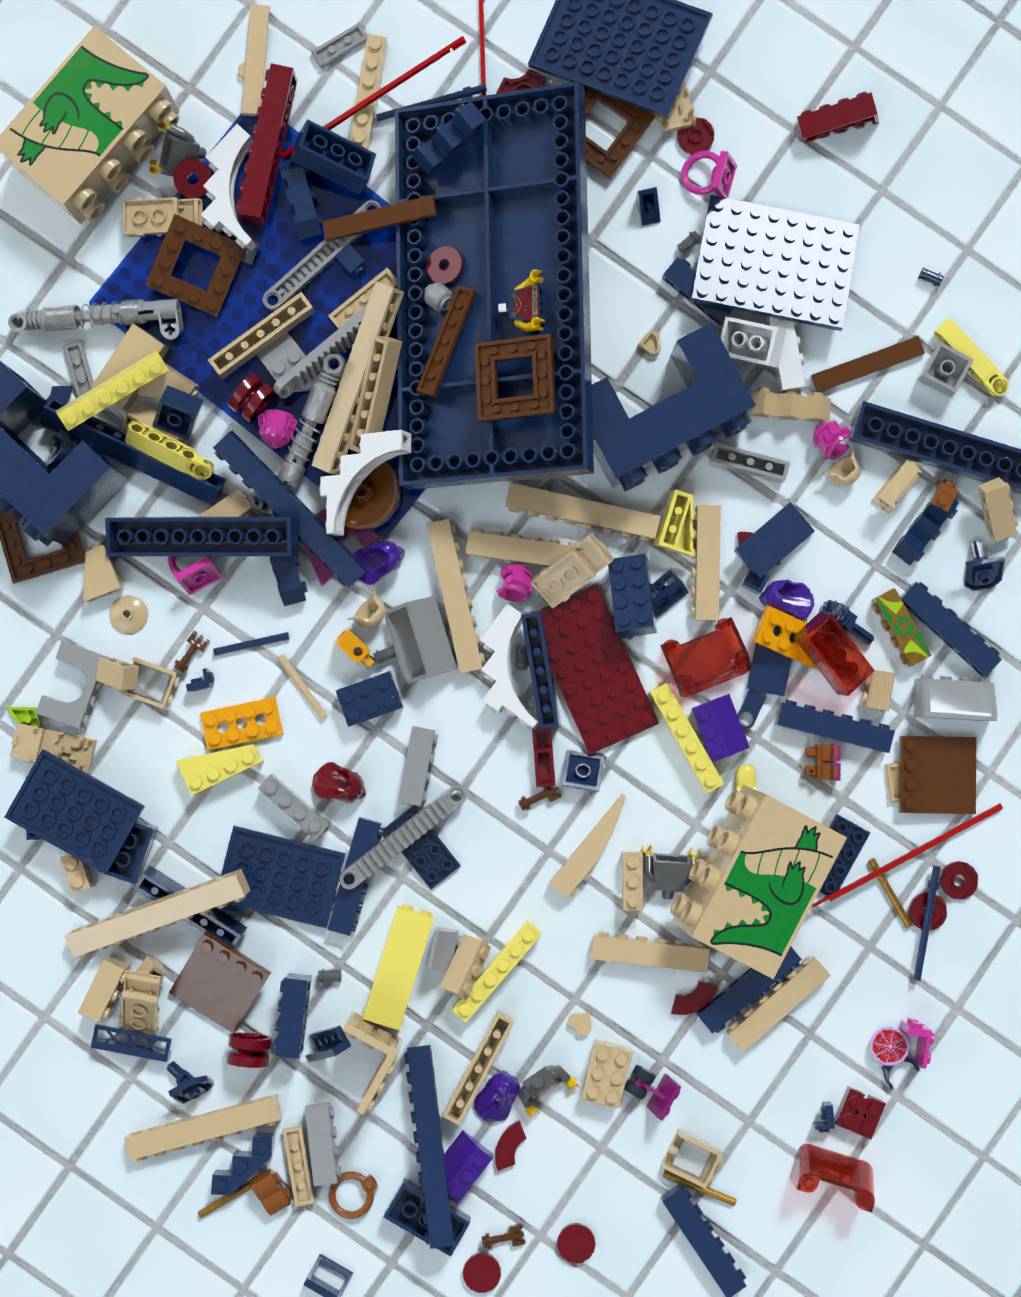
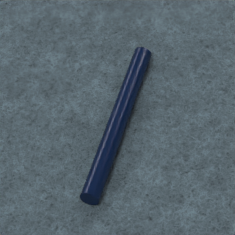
[213,632,290,656]

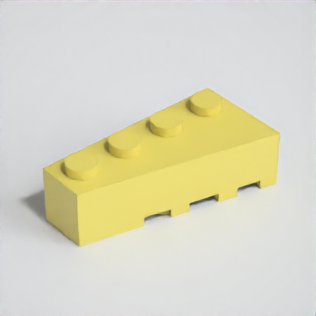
[175,744,264,795]

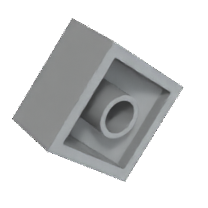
[257,332,306,382]
[917,342,973,397]
[427,926,461,971]

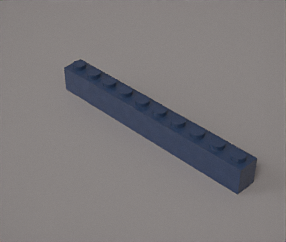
[40,397,226,506]
[213,430,368,588]
[404,1045,455,1249]

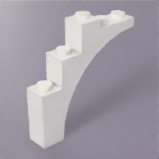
[201,124,256,251]
[319,430,411,536]
[480,603,539,730]

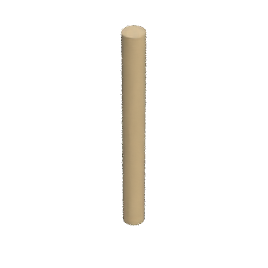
[277,654,328,720]

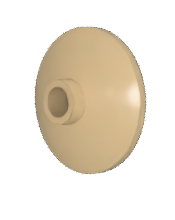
[109,595,148,634]

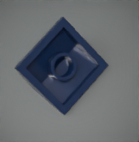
[561,750,605,792]

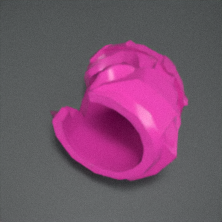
[258,409,299,449]
[812,420,852,460]
[496,562,532,602]

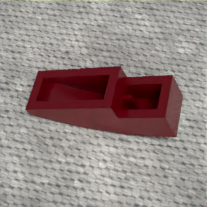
[532,726,556,787]

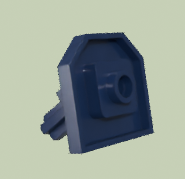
[963,541,1005,591]
[166,1061,215,1104]

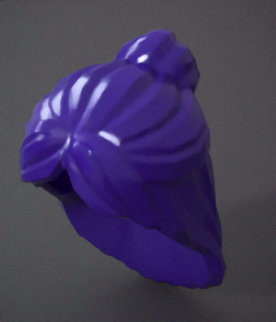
[354,541,405,585]
[759,580,814,619]
[474,1071,520,1122]

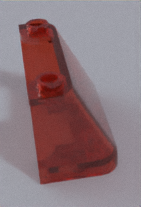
[660,617,751,697]
[789,1143,875,1213]

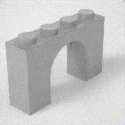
[36,641,109,729]

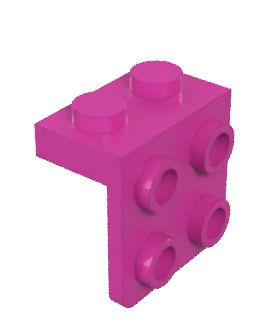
[900,1018,934,1069]

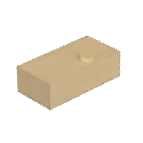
[90,324,170,410]

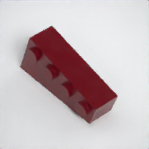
[797,92,879,143]

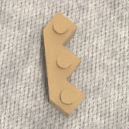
[750,388,831,422]

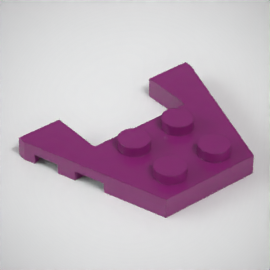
[304,507,379,586]

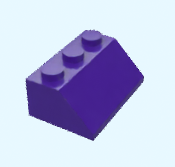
[691,694,750,762]
[444,1130,493,1205]

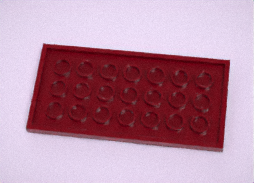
[539,584,660,755]

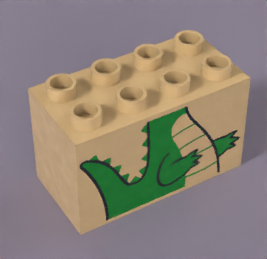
[0,26,179,225]
[670,785,847,979]

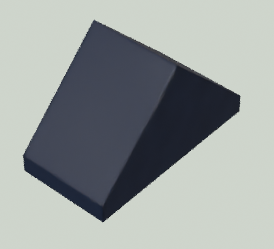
[636,187,661,226]

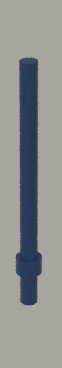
[376,84,487,122]
[913,865,941,981]

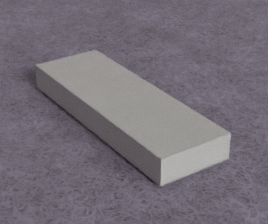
[311,22,368,69]
[63,341,94,397]

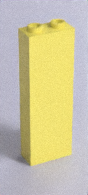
[363,904,435,1030]

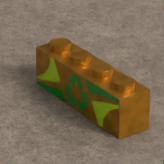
[871,588,932,667]

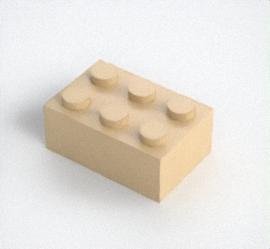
[77,955,132,1023]
[580,1038,633,1109]

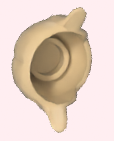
[822,449,860,486]
[347,588,385,627]

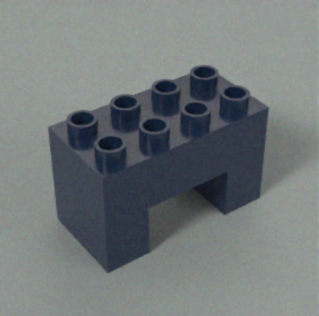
[592,322,756,492]
[0,361,129,547]

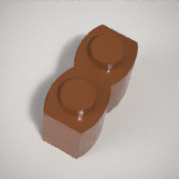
[250,1168,292,1216]

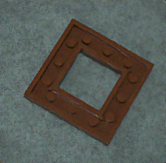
[583,87,655,179]
[145,214,246,318]
[475,333,556,423]
[0,508,86,584]

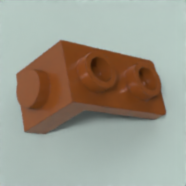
[930,479,959,512]

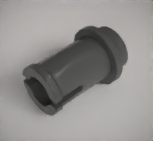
[676,231,701,255]
[241,240,261,265]
[373,645,396,664]
[514,646,529,670]
[318,968,341,984]

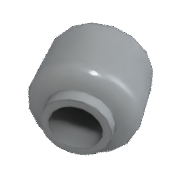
[424,282,453,312]

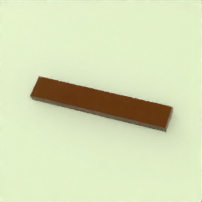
[322,195,437,242]
[416,286,477,398]
[811,336,925,393]

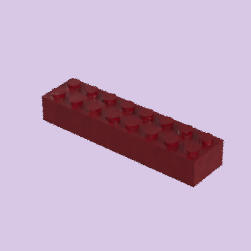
[236,63,298,228]

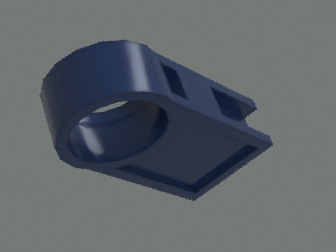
[738,689,766,729]

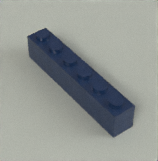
[900,581,1002,677]
[521,610,561,729]
[774,699,895,753]
[327,817,384,936]
[134,866,248,948]
[696,946,802,1034]
[661,1184,747,1297]

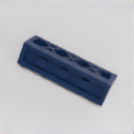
[612,569,689,640]
[91,1024,172,1062]
[305,1025,351,1062]

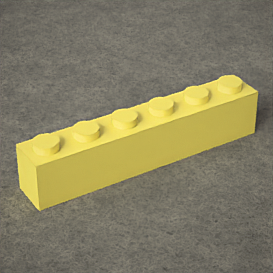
[56,351,169,431]
[649,683,724,793]
[452,919,542,1023]

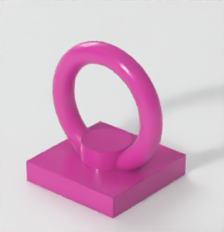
[681,150,737,199]
[168,556,223,595]

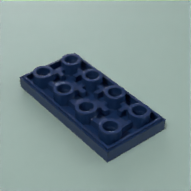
[734,502,815,580]
[746,613,796,697]
[384,805,461,890]
[819,814,870,896]

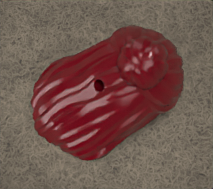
[312,762,366,803]

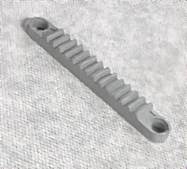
[263,200,381,311]
[274,304,368,398]
[339,786,467,889]

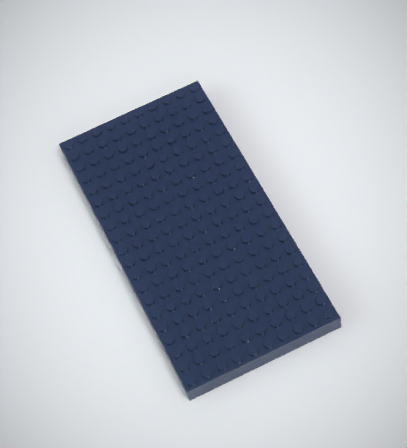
[395,81,594,490]

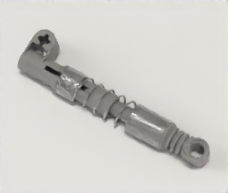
[8,299,184,339]
[249,354,345,516]

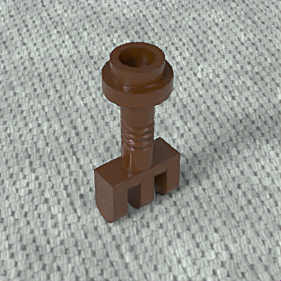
[174,630,210,673]
[518,782,562,811]
[481,1223,526,1249]

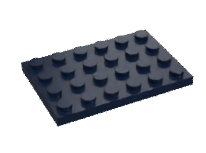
[4,749,145,875]
[221,825,346,929]

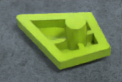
[7,707,42,727]

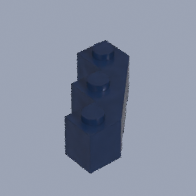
[413,101,486,175]
[278,160,323,240]
[892,498,959,566]
[270,555,308,607]
[211,1132,275,1195]

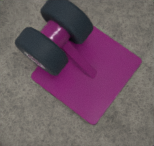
[624,1065,681,1121]

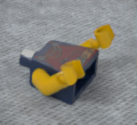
[498,269,545,333]

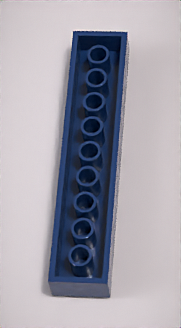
[848,401,1021,494]
[105,516,298,556]

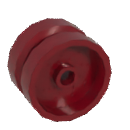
[228,373,275,424]
[226,1032,271,1068]

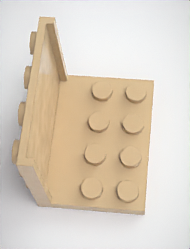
[342,1010,403,1115]

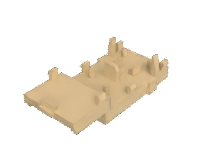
[655,82,696,134]
[123,197,205,238]
[531,533,614,609]
[10,723,97,774]
[119,970,162,1035]

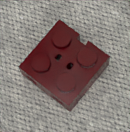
[834,1086,886,1140]

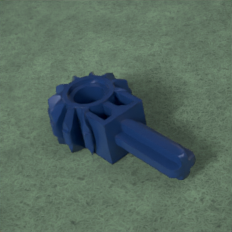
[818,600,874,645]

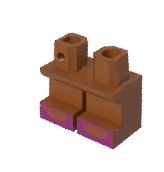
[804,744,841,781]

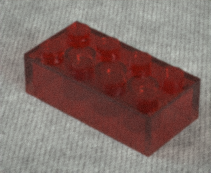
[793,612,875,696]

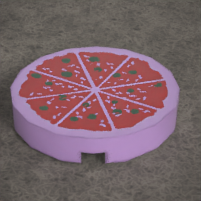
[870,1027,909,1066]

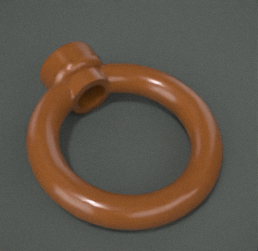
[328,1171,378,1219]

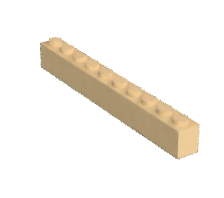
[311,282,404,475]
[64,869,250,958]

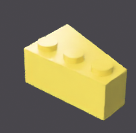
[653,489,694,557]

